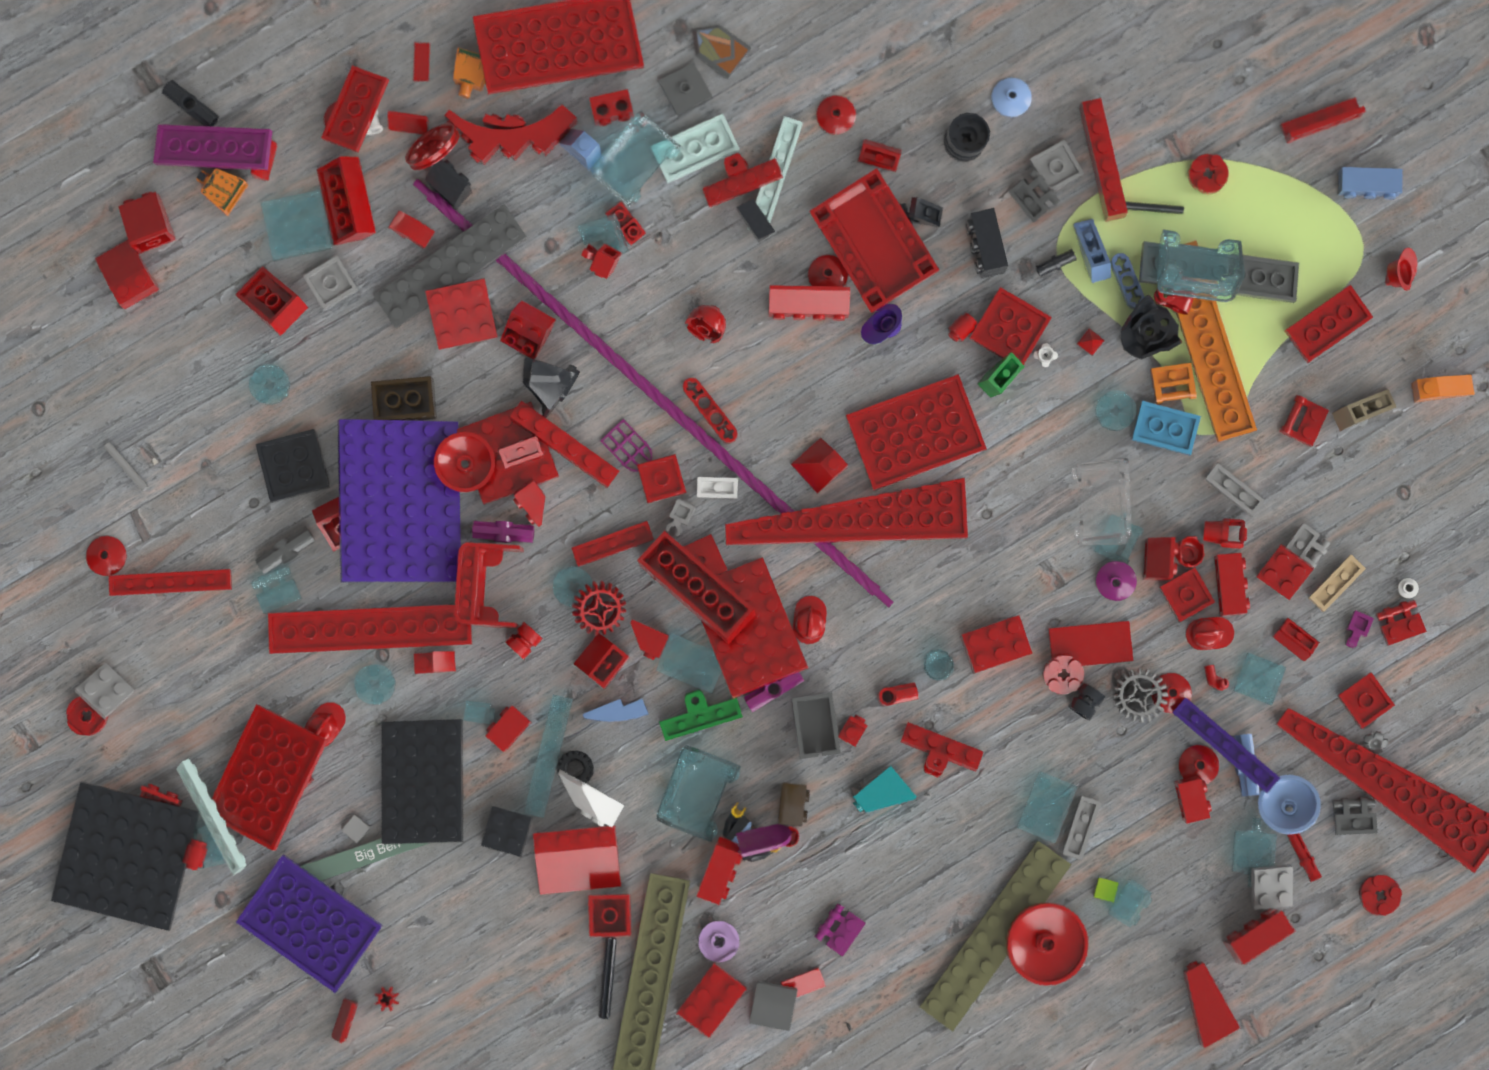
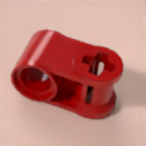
[1154,283,1195,315]

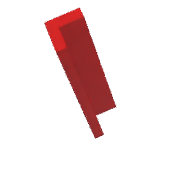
[1280,97,1366,144]

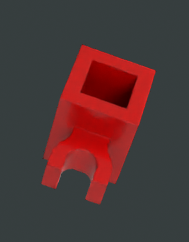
[581,244,622,279]

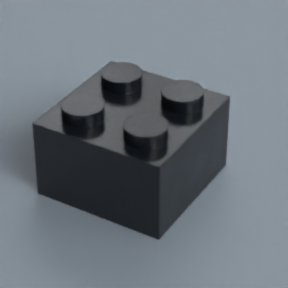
[481,806,533,857]

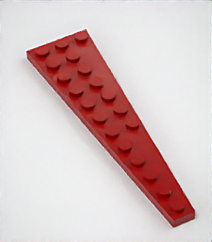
[725,478,968,546]
[1275,708,1489,873]

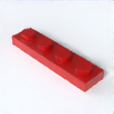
[572,521,654,567]

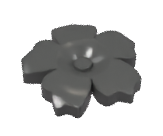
[1364,731,1389,754]

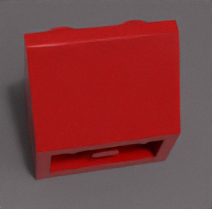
[500,300,556,359]
[1143,537,1178,581]
[573,633,630,689]

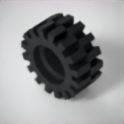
[556,750,594,783]

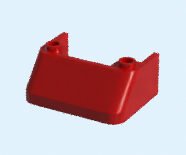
[454,542,524,629]

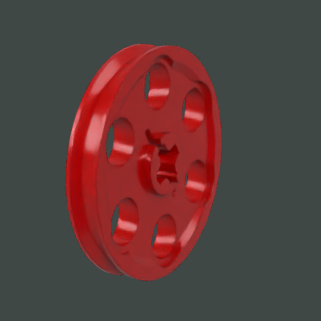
[405,123,460,170]

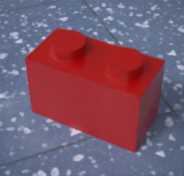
[486,705,532,752]
[1174,776,1212,824]

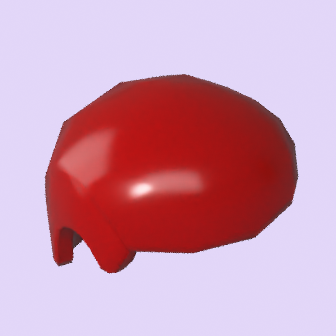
[1175,536,1205,568]

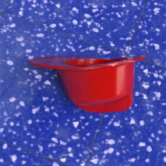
[1385,247,1418,291]
[793,596,827,644]
[1186,617,1234,650]
[304,702,346,747]

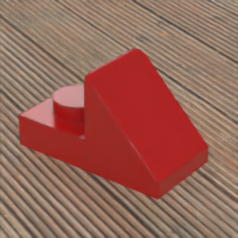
[414,651,456,674]

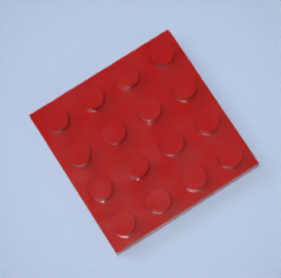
[457,402,559,505]

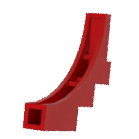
[444,104,578,165]

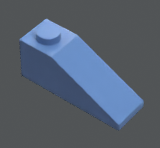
[1074,219,1111,283]

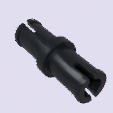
[1035,249,1077,277]

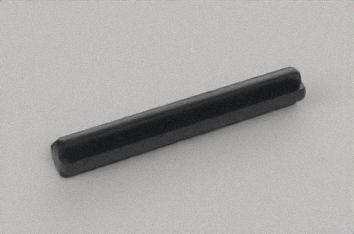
[599,937,617,1019]

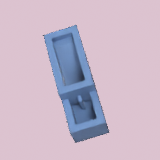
[583,699,649,722]

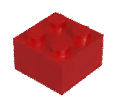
[588,894,632,937]

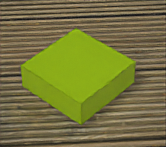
[1093,877,1119,902]

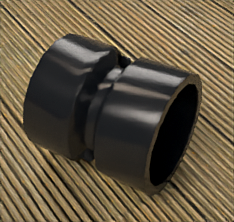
[1068,683,1105,721]

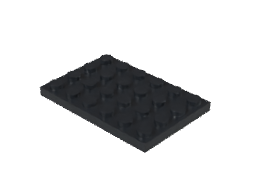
[382,719,464,845]

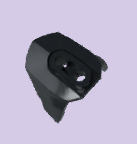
[1121,295,1182,360]
[523,358,580,418]

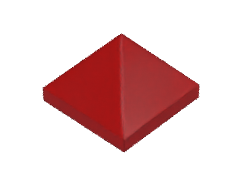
[1077,328,1105,356]

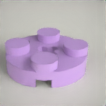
[699,921,739,962]

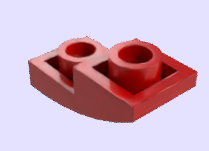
[482,113,527,130]
[605,201,646,245]
[388,210,435,249]

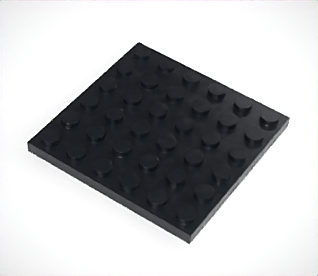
[51,781,200,931]

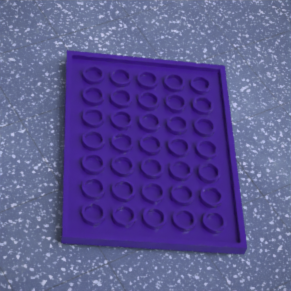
[338,419,461,582]

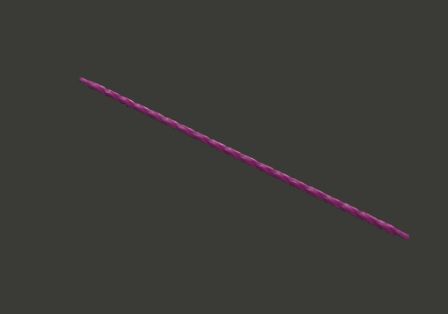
[413,179,894,608]

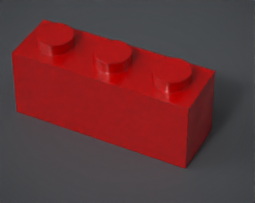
[1214,553,1250,616]
[696,836,742,905]

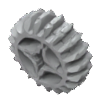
[1113,668,1168,723]

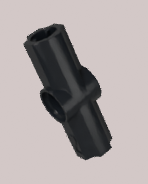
[161,80,219,127]

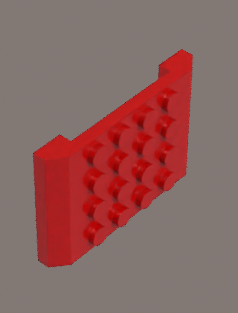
[809,168,940,313]

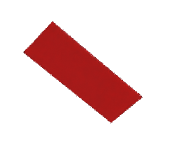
[413,43,430,82]

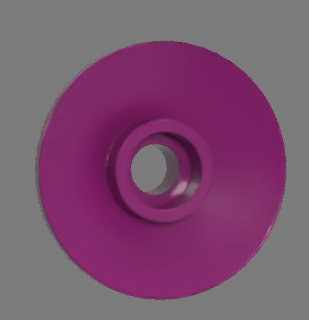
[1096,561,1137,601]

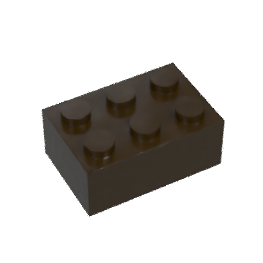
[371,376,437,421]

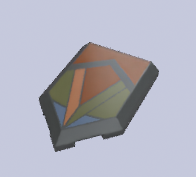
[692,25,751,79]

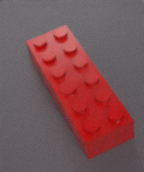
[637,531,756,644]

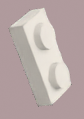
[697,477,738,499]

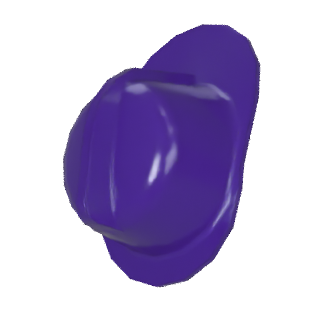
[861,304,902,344]

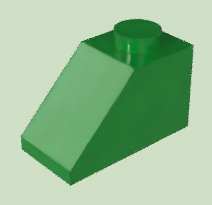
[977,352,1025,398]

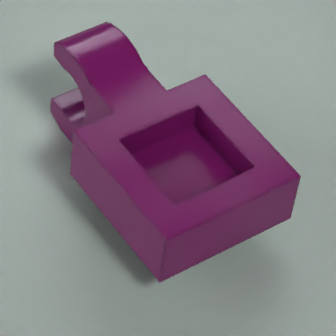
[1346,610,1374,648]

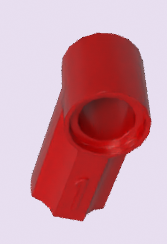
[877,682,919,706]

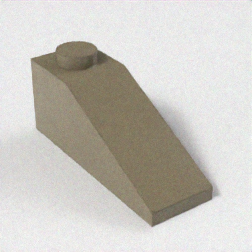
[1332,389,1397,431]

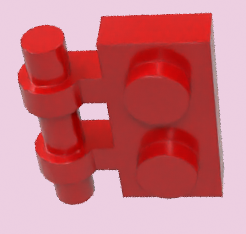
[1376,600,1427,646]

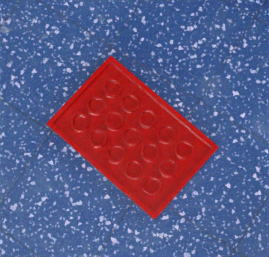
[846,374,987,491]
[702,557,808,698]
[212,704,328,851]

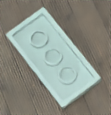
[651,114,740,183]

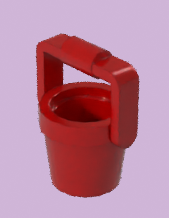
[1203,518,1247,549]

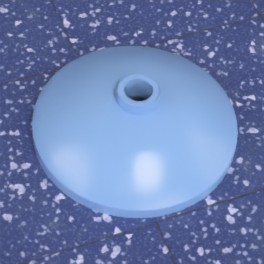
[1258,775,1321,834]

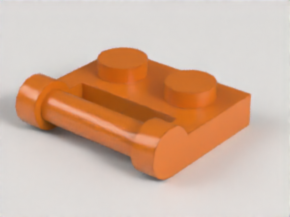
[1150,363,1196,405]

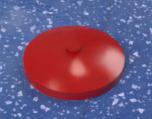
[1006,902,1089,986]

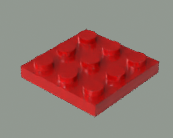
[425,278,498,350]
[969,287,1052,365]

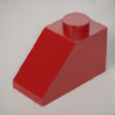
[630,619,669,660]

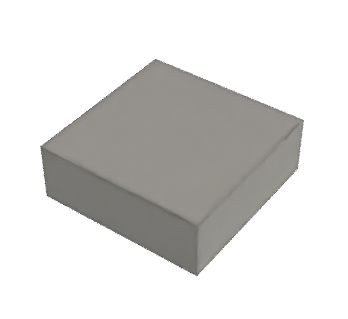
[341,814,371,843]

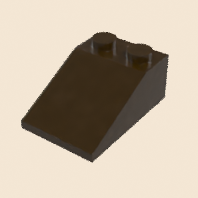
[778,782,810,826]

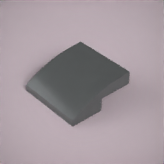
[749,981,798,1031]

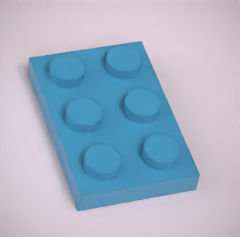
[1132,401,1201,456]

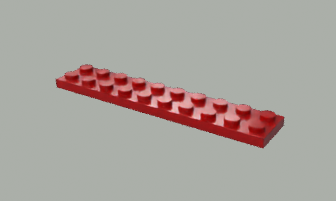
[268,605,473,654]

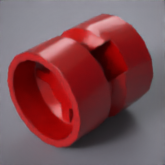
[505,622,543,659]

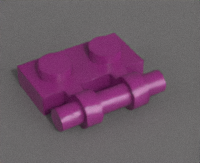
[814,903,866,957]

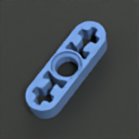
[1111,253,1145,309]

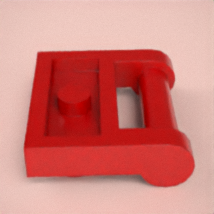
[1280,395,1329,447]

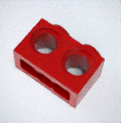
[589,89,634,126]

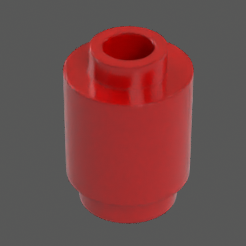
[948,312,977,342]
[182,839,208,871]

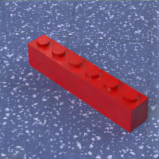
[1079,98,1128,222]

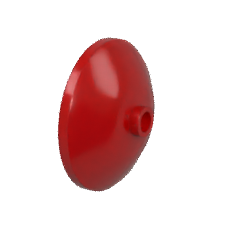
[434,432,495,492]

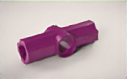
[472,521,535,543]
[743,672,804,713]

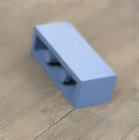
[1338,167,1403,200]

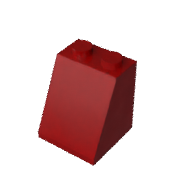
[118,191,176,254]

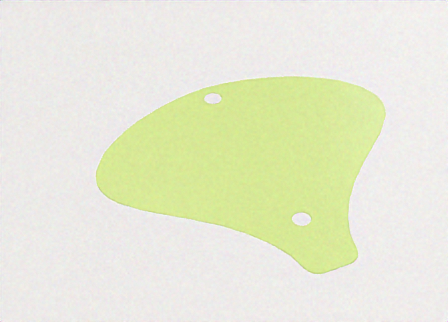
[1056,160,1364,435]

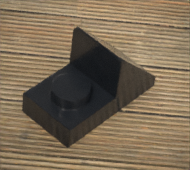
[909,197,943,227]

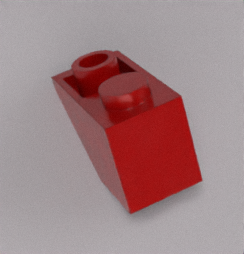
[513,478,546,527]

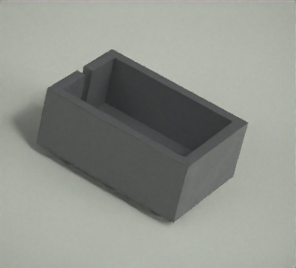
[791,692,841,759]

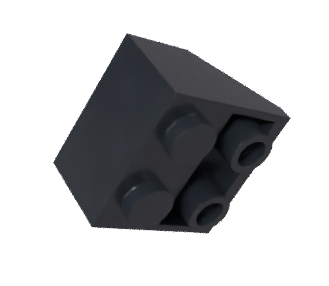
[425,159,472,210]

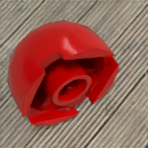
[685,305,726,343]

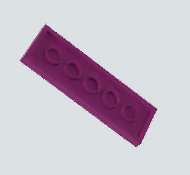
[153,124,273,170]

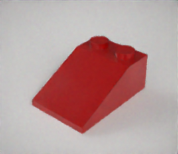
[95,239,160,310]
[235,266,308,336]

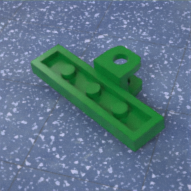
[659,690,743,741]

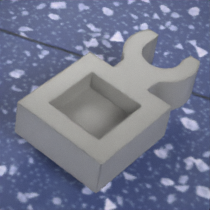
[666,499,696,537]

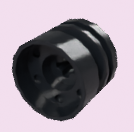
[944,112,990,162]

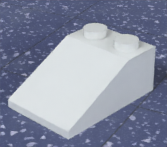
[558,770,624,827]

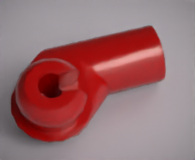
[1204,665,1229,691]

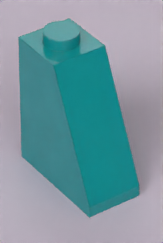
[853,766,917,813]

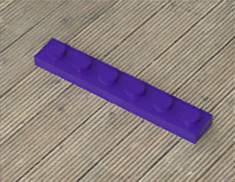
[1173,698,1281,794]

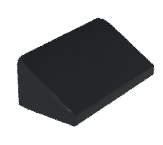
[736,199,775,243]

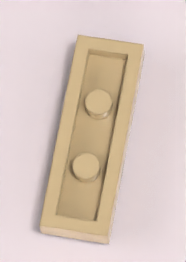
[1308,555,1366,612]

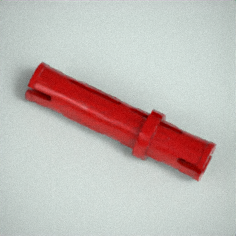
[1286,833,1322,882]

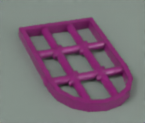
[600,419,653,472]

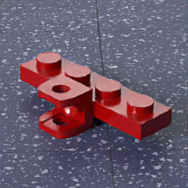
[702,153,784,208]
[900,722,984,778]

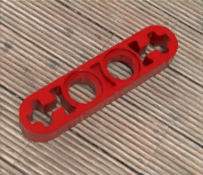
[683,378,738,444]

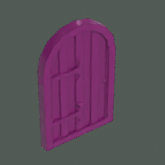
[736,824,791,857]

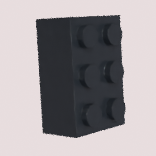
[965,208,1008,279]

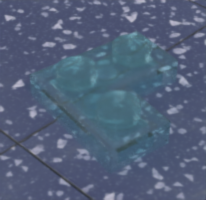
[577,214,629,254]

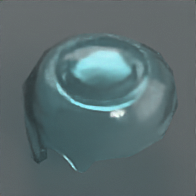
[924,649,954,681]

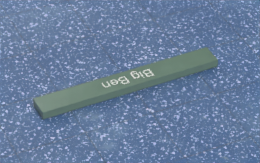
[301,838,430,881]

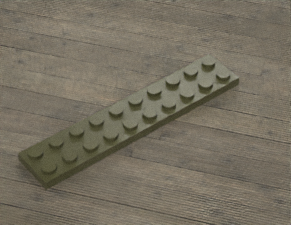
[919,840,1071,1031]
[613,873,690,1070]

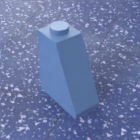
[559,129,602,170]

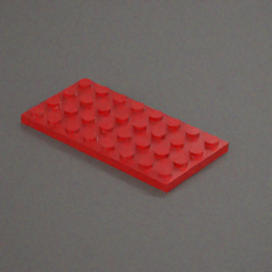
[472,0,644,95]

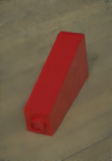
[1183,960,1240,1048]

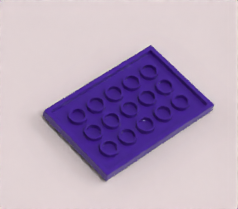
[236,855,383,993]

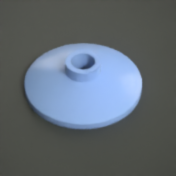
[992,78,1031,117]

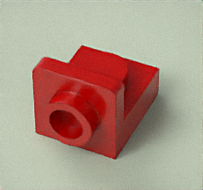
[838,714,868,747]

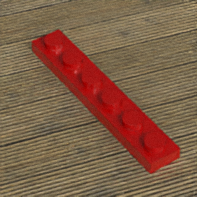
[509,401,619,488]
[109,569,232,596]

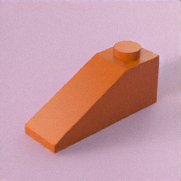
[1411,375,1474,403]

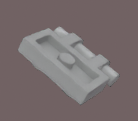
[1286,523,1331,571]

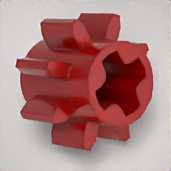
[374,986,400,1011]

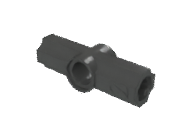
[255,526,316,575]

